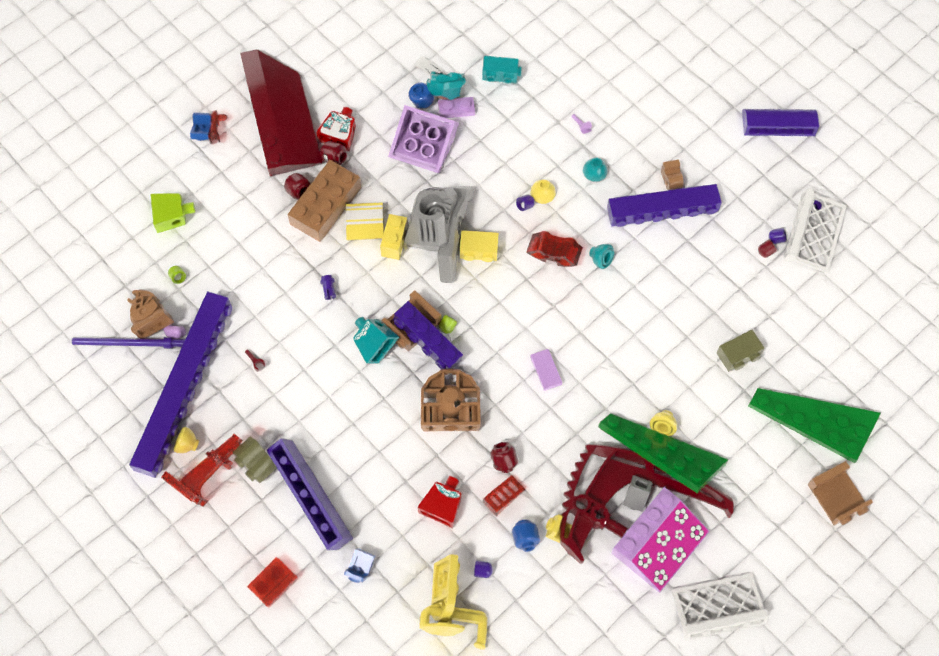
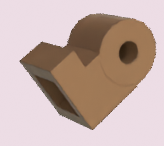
[661,159,684,190]

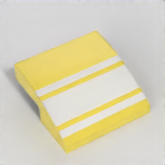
[346,203,384,240]

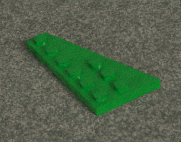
[748,388,881,464]
[598,413,728,493]

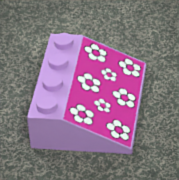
[611,487,710,593]

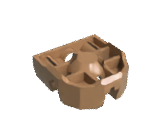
[421,369,481,432]

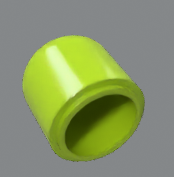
[168,265,186,284]
[439,315,457,334]

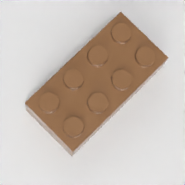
[287,160,362,242]

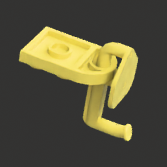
[419,554,487,650]

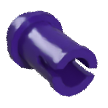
[320,275,336,300]

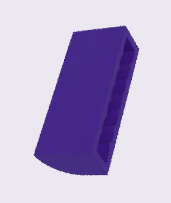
[742,109,819,136]

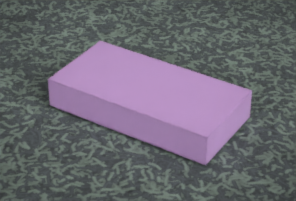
[530,349,562,391]

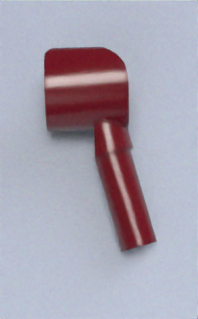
[245,349,265,372]

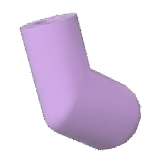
[163,324,186,338]

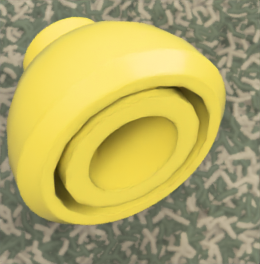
[530,179,556,204]
[650,410,677,436]
[173,426,199,453]

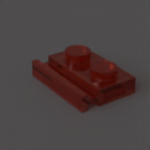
[247,557,299,609]

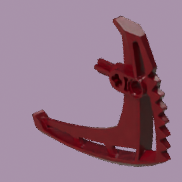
[560,444,734,564]

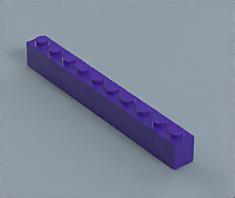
[129,291,232,478]

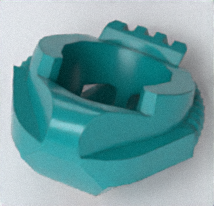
[426,71,466,100]

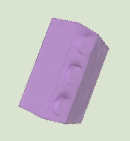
[388,105,459,173]

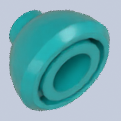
[583,158,608,182]
[589,244,614,269]

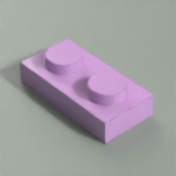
[438,97,475,118]

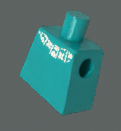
[353,317,399,364]

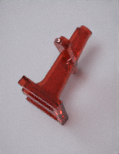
[161,433,243,507]

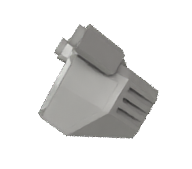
[404,186,475,283]

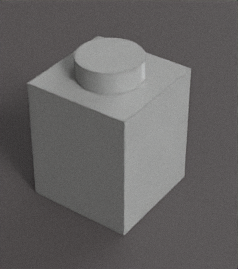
[623,475,652,512]

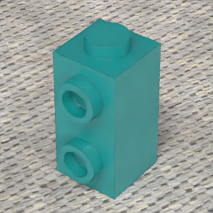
[482,56,522,84]

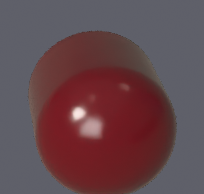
[758,239,777,258]

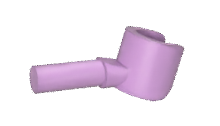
[571,114,592,134]

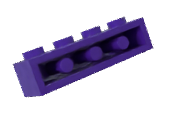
[393,301,463,369]

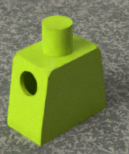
[150,193,196,233]

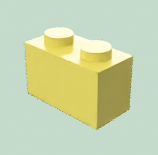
[380,214,408,260]
[460,230,499,262]

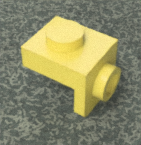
[545,514,572,543]

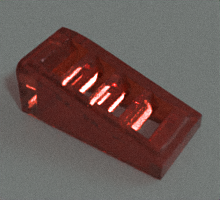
[483,475,526,517]

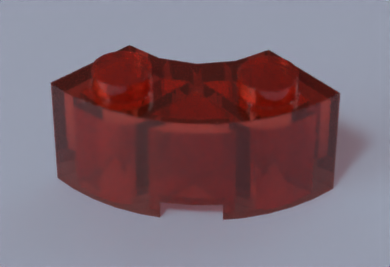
[526,231,583,267]

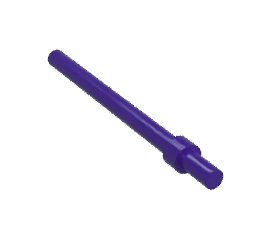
[72,337,185,349]

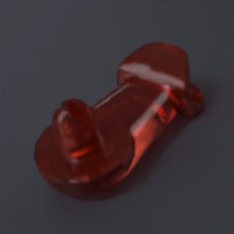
[208,110,228,144]

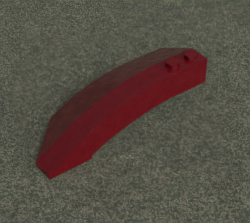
[240,49,323,176]

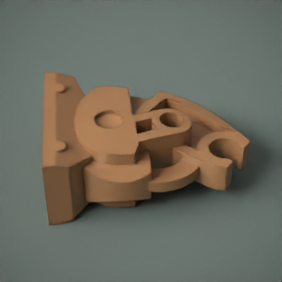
[127,290,174,339]

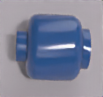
[408,82,434,109]
[512,519,540,552]

